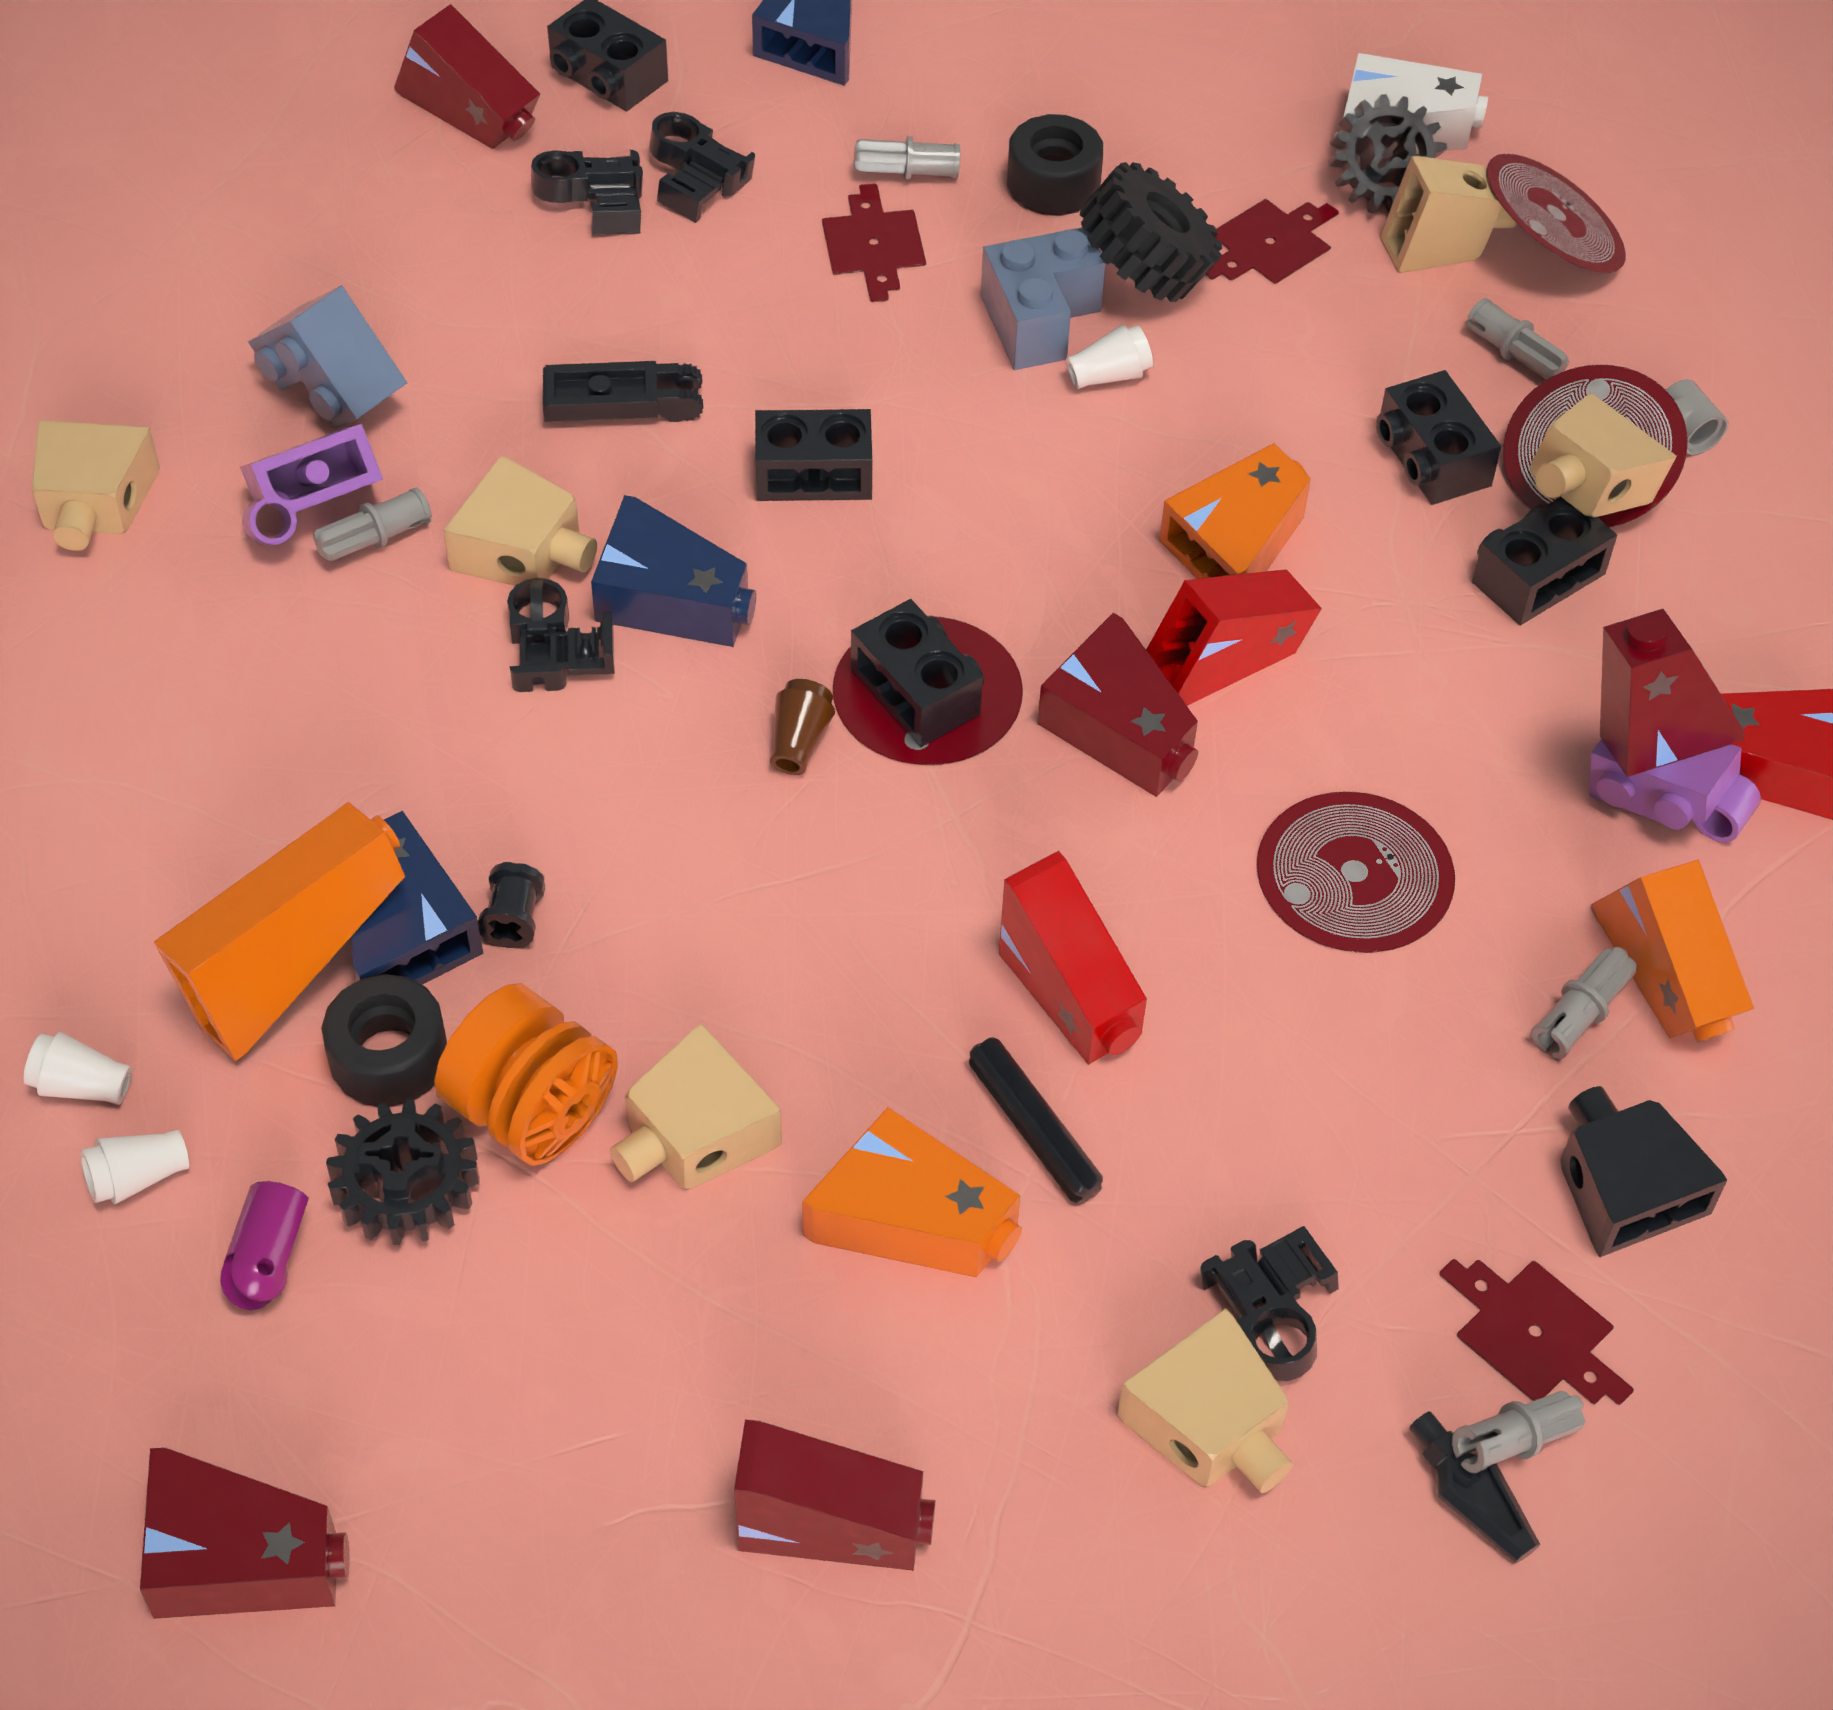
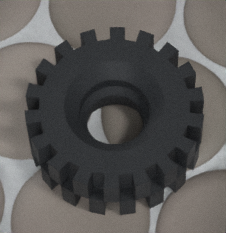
[1080,162,1222,302]

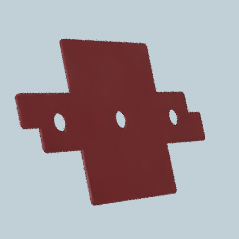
[822,183,926,302]
[1205,199,1339,283]
[1440,1259,1634,1405]

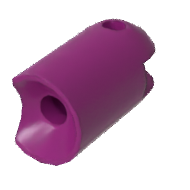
[220,1181,309,1311]

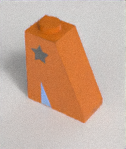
[1159,443,1311,579]
[1591,859,1755,1042]
[802,1107,1022,1277]

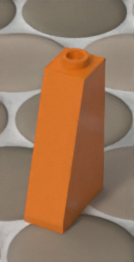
[154,802,405,1061]

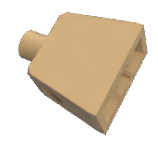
[1380,156,1517,273]
[1530,393,1677,518]
[32,420,160,551]
[444,456,597,586]
[610,1024,782,1189]
[1117,1308,1293,1493]

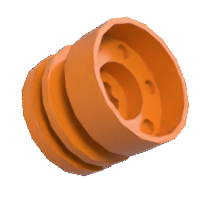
[434,983,618,1166]

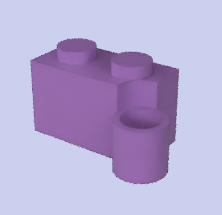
[240,424,383,545]
[1590,739,1761,842]

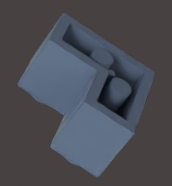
[981,227,1106,370]
[248,285,408,428]

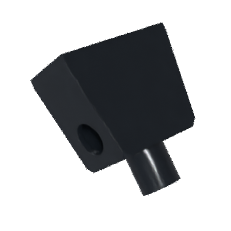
[1561,1086,1727,1257]

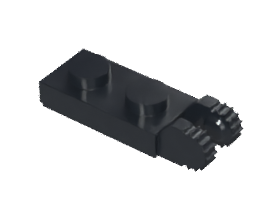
[543,361,704,422]

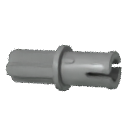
[854,136,960,180]
[1465,298,1569,380]
[313,487,432,561]
[1531,946,1637,1059]
[1452,1391,1586,1473]

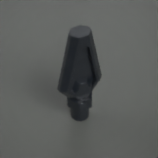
[1409,1411,1540,1563]

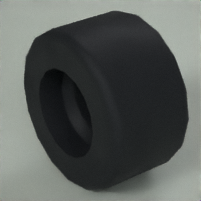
[1007,114,1103,215]
[321,974,447,1106]

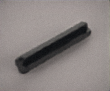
[969,1037,1103,1204]

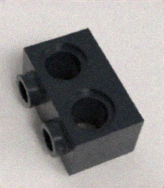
[547,0,668,112]
[1376,370,1502,505]
[755,409,873,501]
[1472,497,1618,626]
[851,598,984,747]

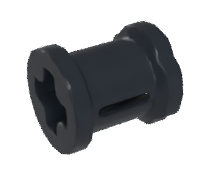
[478,862,546,948]

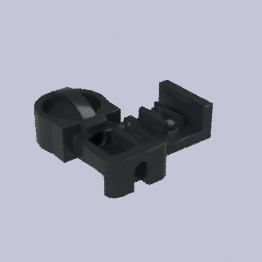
[649,112,755,223]
[531,150,643,235]
[507,578,615,692]
[1200,1226,1339,1381]

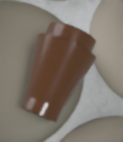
[770,679,835,775]

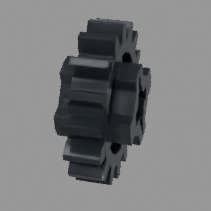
[1329,94,1447,213]
[326,1099,480,1245]

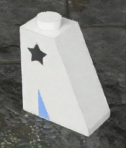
[1337,53,1488,161]

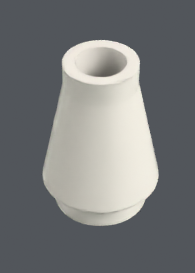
[1066,325,1153,389]
[23,1031,133,1105]
[80,1129,190,1205]

